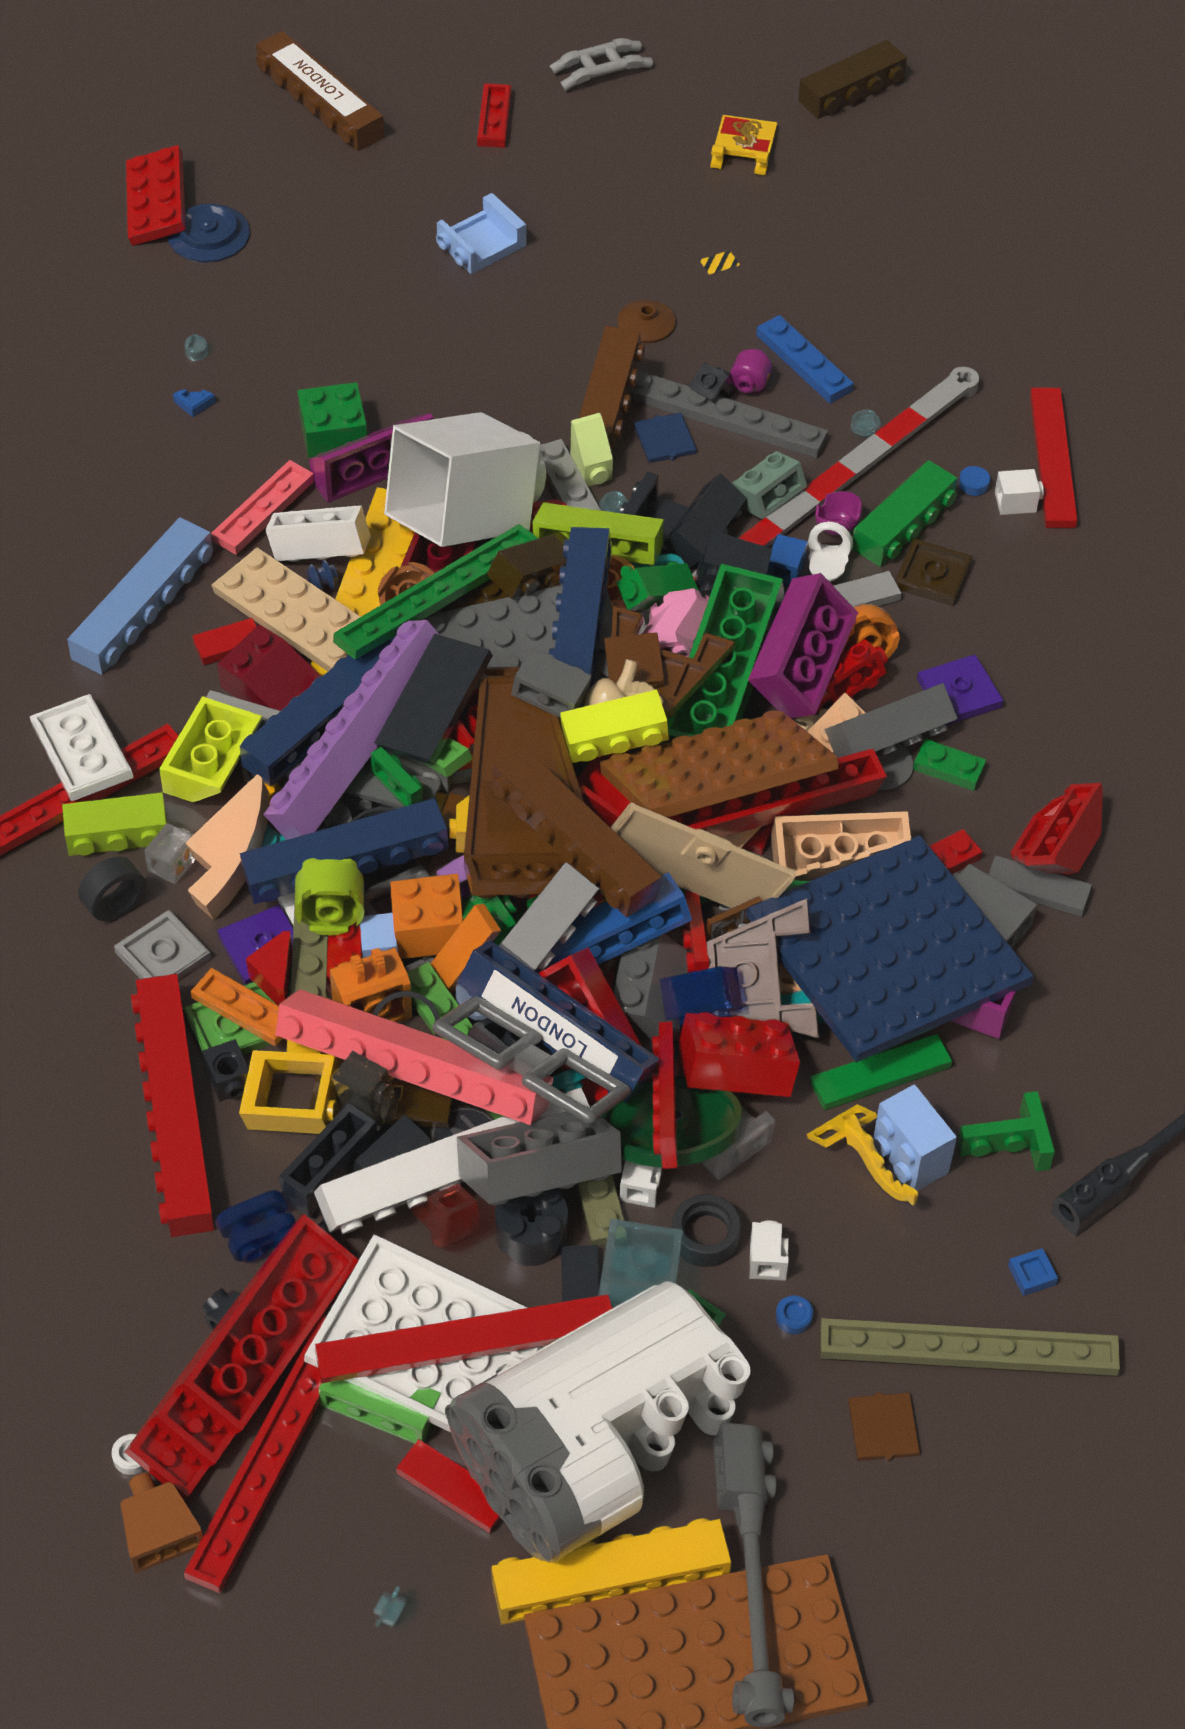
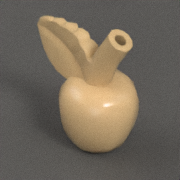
[583,659,663,707]

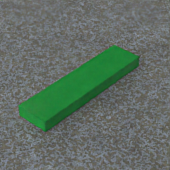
[810,1034,952,1110]

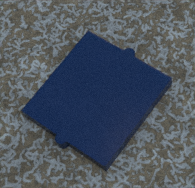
[633,413,696,463]

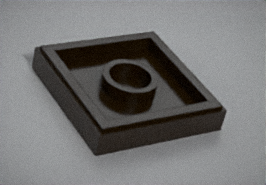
[895,538,973,606]

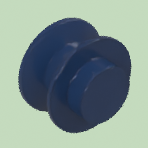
[307,560,339,591]

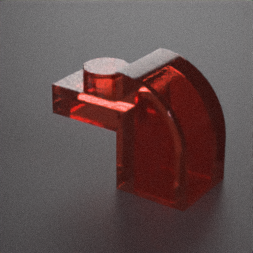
[411,1183,479,1248]

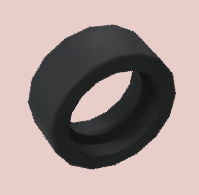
[78,856,146,922]
[671,1194,741,1267]

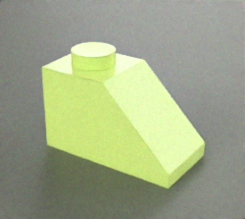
[571,413,613,487]

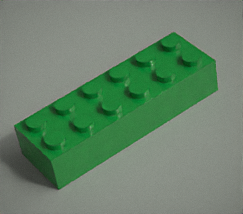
[664,564,784,744]

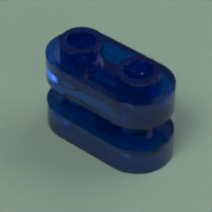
[215,1190,297,1263]

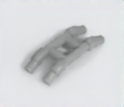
[549,38,653,92]

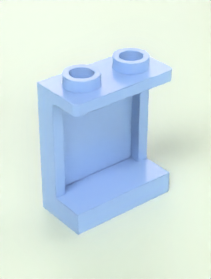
[436,193,526,274]

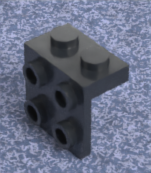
[619,471,688,554]

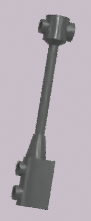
[713,1423,794,1727]

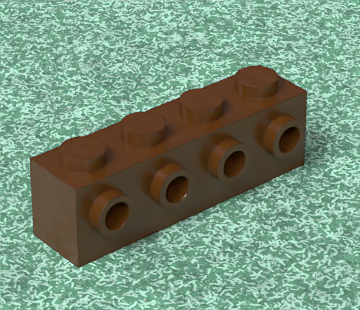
[579,325,645,449]

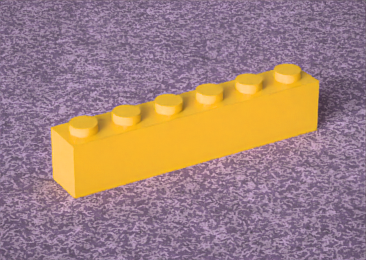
[491,1518,731,1625]

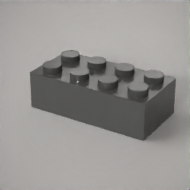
[457,1106,622,1205]

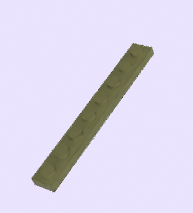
[820,1318,1120,1376]

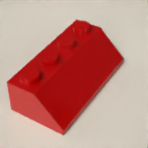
[538,947,641,1106]

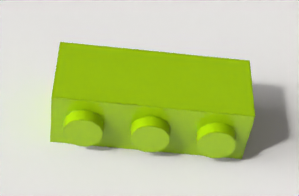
[62,792,169,856]

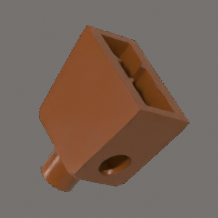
[120,1473,203,1574]

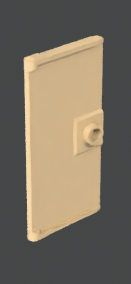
[611,802,796,908]

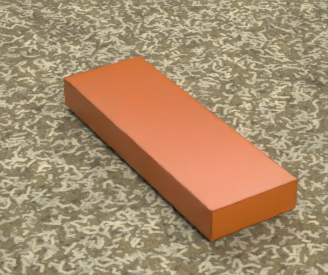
[431,904,501,995]
[191,968,283,1047]

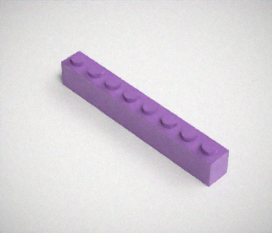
[263,620,439,840]

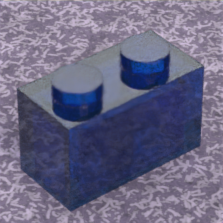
[660,966,743,1026]

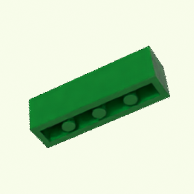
[852,460,958,567]

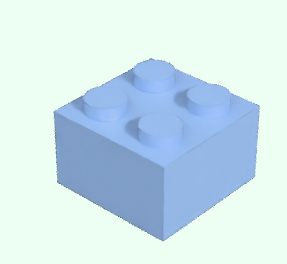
[873,1084,957,1191]

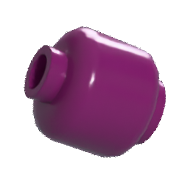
[730,349,773,393]

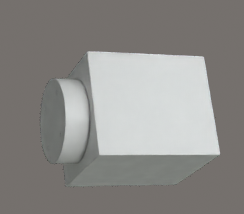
[384,412,546,547]

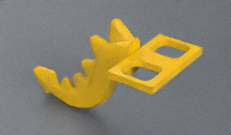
[806,1104,918,1206]

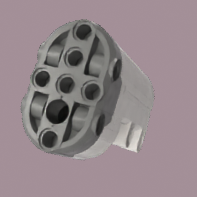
[445,1281,750,1563]

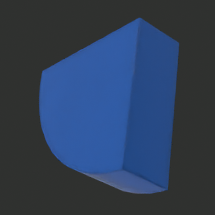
[173,389,216,417]

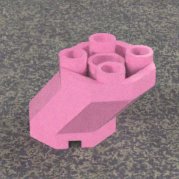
[642,588,709,657]

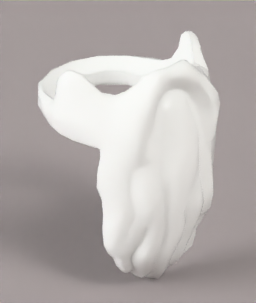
[808,522,853,582]

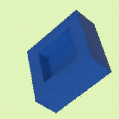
[1008,1248,1058,1296]

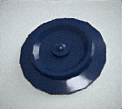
[168,203,250,263]

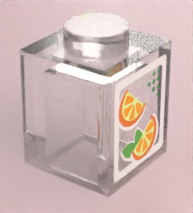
[144,823,195,884]

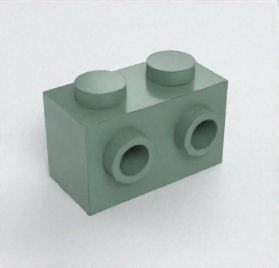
[732,451,807,519]

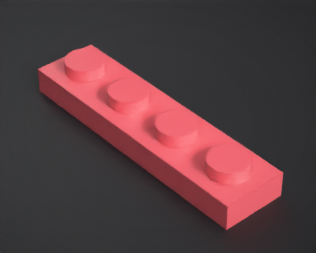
[211,460,314,555]

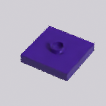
[917,655,1003,725]
[217,905,293,985]

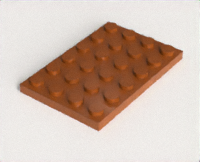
[600,711,839,817]

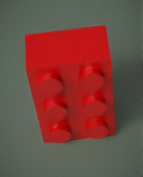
[678,1012,800,1097]

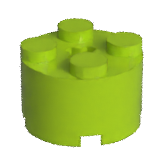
[295,858,364,935]

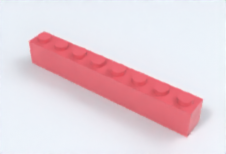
[276,989,554,1125]

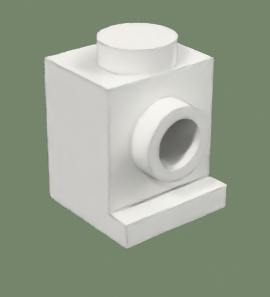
[620,1161,662,1208]
[749,1220,788,1281]

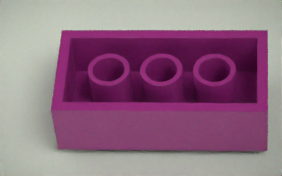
[748,573,858,718]

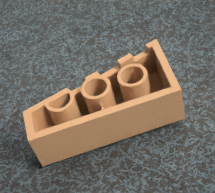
[771,812,911,881]

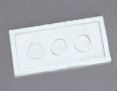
[30,694,134,802]

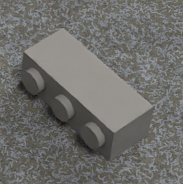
[499,863,599,971]

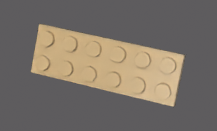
[212,548,360,671]

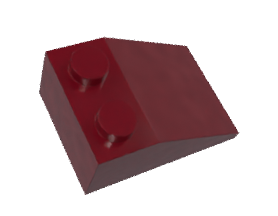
[217,624,322,711]

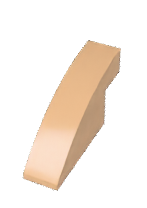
[185,774,270,920]

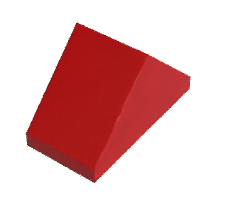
[246,931,293,1006]

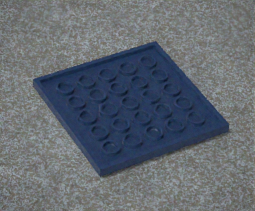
[747,835,1034,1063]

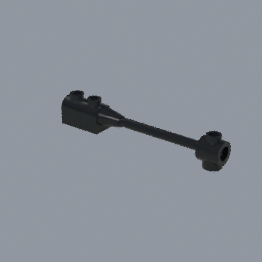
[1051,1112,1185,1237]
[202,1114,432,1331]

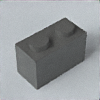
[511,648,591,718]

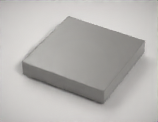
[114,910,211,981]

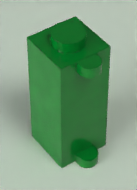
[616,561,699,611]

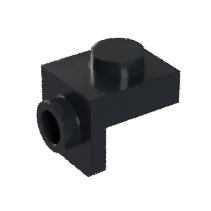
[689,362,737,401]

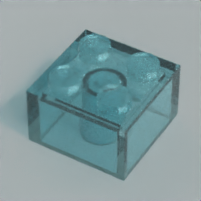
[598,1219,683,1307]

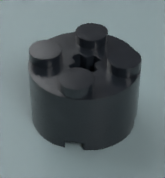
[495,1188,568,1266]

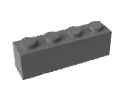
[825,683,957,758]

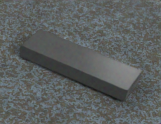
[988,855,1092,917]

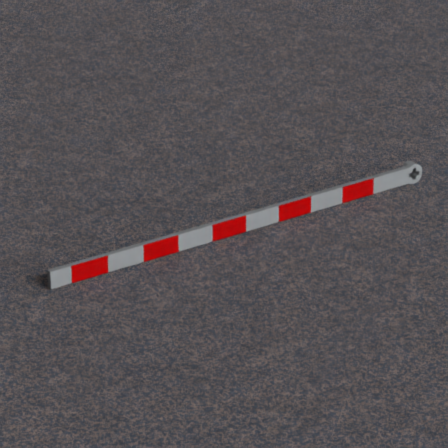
[638,367,979,634]

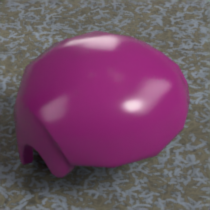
[815,491,862,535]

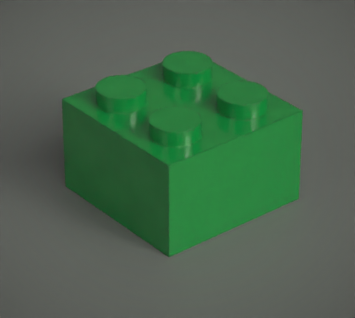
[297,382,367,459]

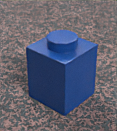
[766,534,808,587]

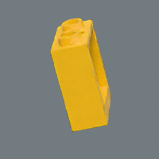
[239,1050,345,1134]

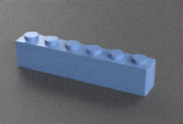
[67,517,213,675]

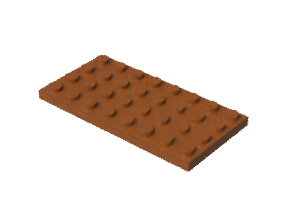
[524,1554,868,1729]

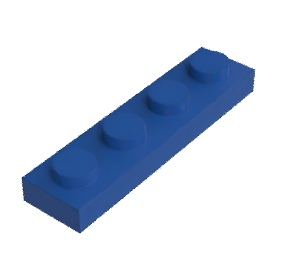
[756,315,854,404]

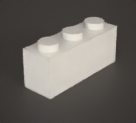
[266,505,371,562]

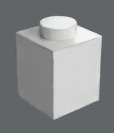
[995,469,1044,515]

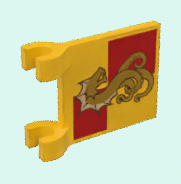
[710,115,777,175]

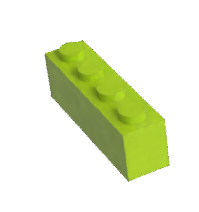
[533,502,664,565]

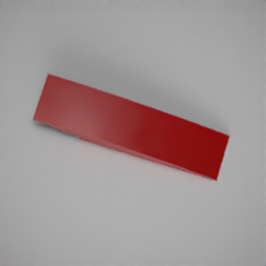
[124,1214,359,1500]

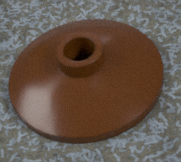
[617,300,676,343]

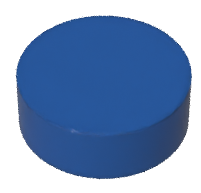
[959,466,990,496]
[775,1295,813,1334]

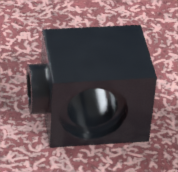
[202,1039,249,1102]

